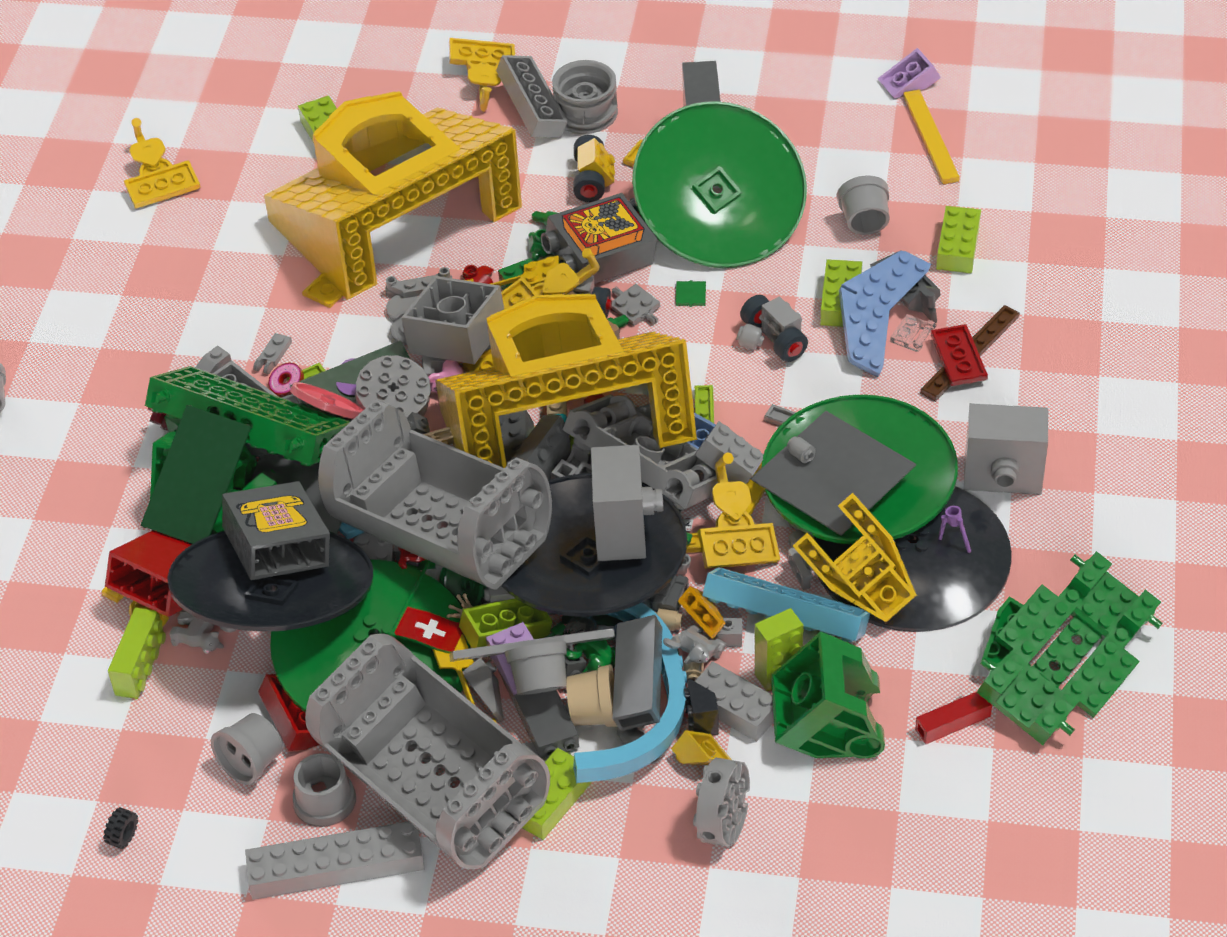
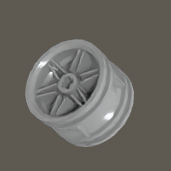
[552,60,618,134]

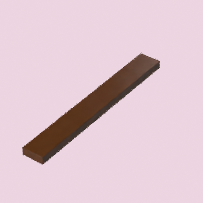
[920,305,1020,402]

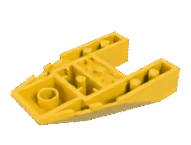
[793,493,917,622]

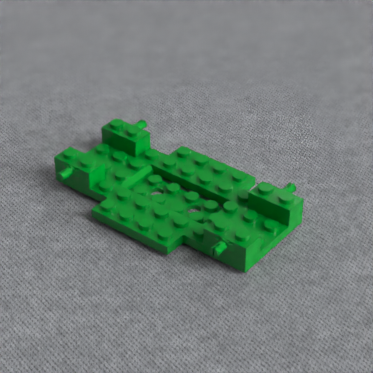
[977,551,1163,745]

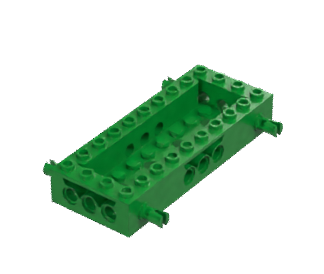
[145,366,350,466]

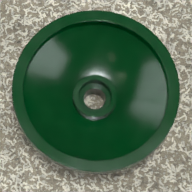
[439,567,486,608]

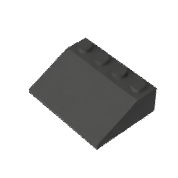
[506,415,571,480]

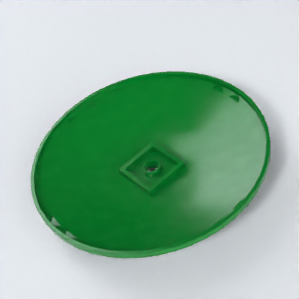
[632,101,807,268]
[762,395,958,544]
[270,559,474,713]

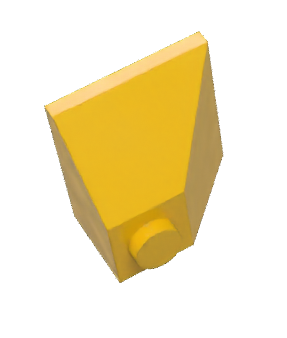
[671,730,732,765]

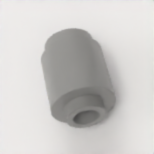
[787,437,815,463]

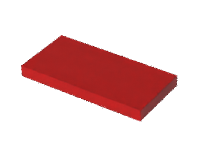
[930,324,988,386]

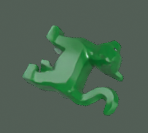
[565,638,616,673]

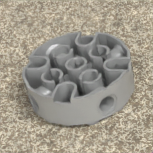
[355,355,431,418]
[693,758,750,847]

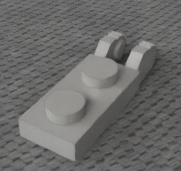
[253,333,292,374]

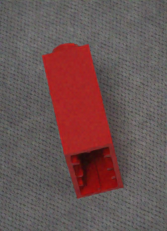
[105,530,192,617]

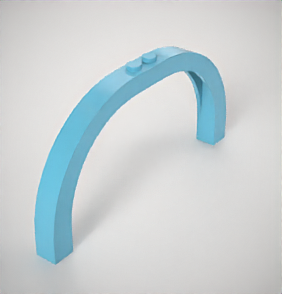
[573,603,687,783]

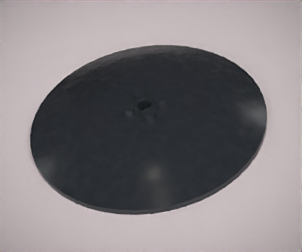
[501,473,687,616]
[814,486,1012,632]
[168,531,374,631]

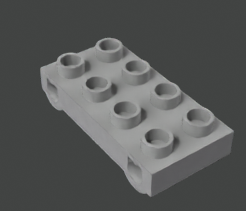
[563,394,718,510]

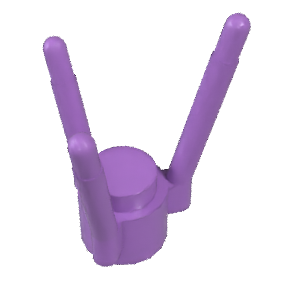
[938,506,971,553]

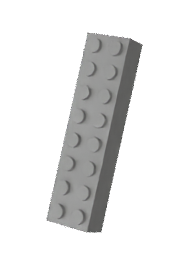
[245,822,425,900]

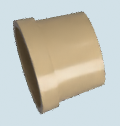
[566,664,617,727]

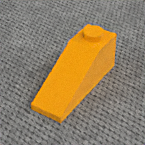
[678,586,726,638]

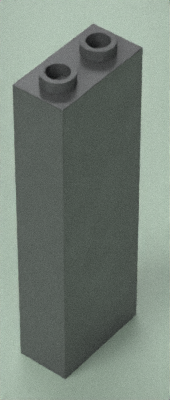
[613,615,663,731]
[498,670,580,758]

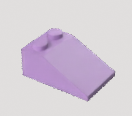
[877,48,941,99]
[486,622,534,695]

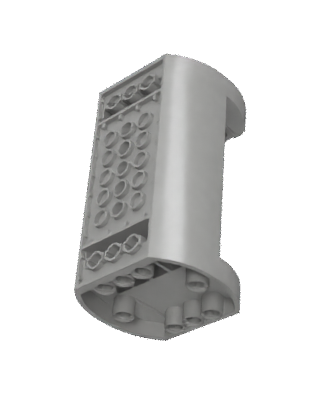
[318,399,552,590]
[306,634,550,869]

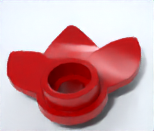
[462,265,494,284]

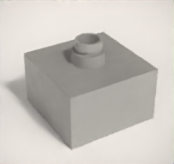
[401,276,504,364]
[963,403,1048,495]
[591,445,663,561]

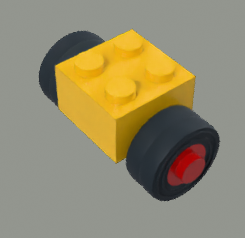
[573,135,615,202]

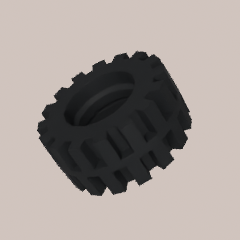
[103,807,138,849]

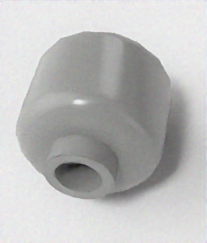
[736,324,765,350]

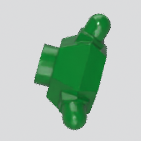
[528,229,552,261]

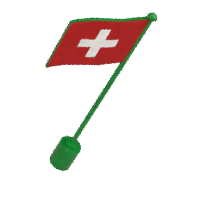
[387,560,463,654]

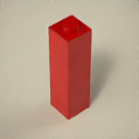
[915,691,993,744]

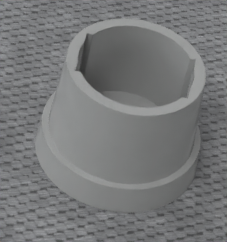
[836,175,890,235]
[504,641,567,695]
[211,713,283,785]
[293,753,356,827]

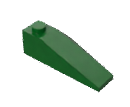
[981,596,1023,665]

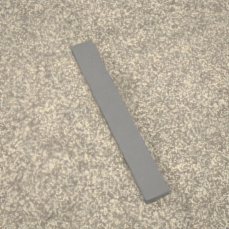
[449,628,615,662]

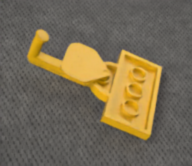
[449,38,515,112]
[123,118,201,209]
[501,248,600,309]
[697,452,781,569]

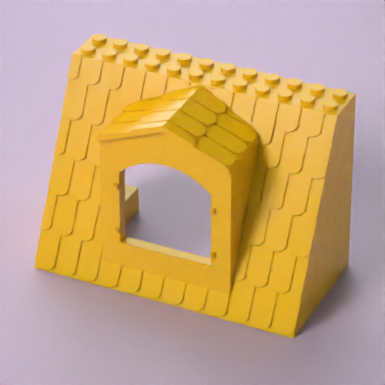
[264,91,522,300]
[435,294,697,468]

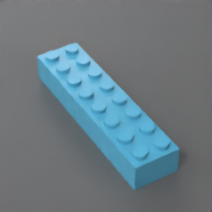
[702,567,870,643]

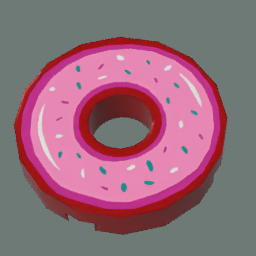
[268,362,304,397]

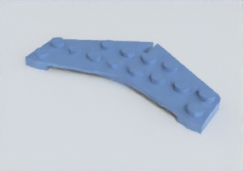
[839,251,931,377]

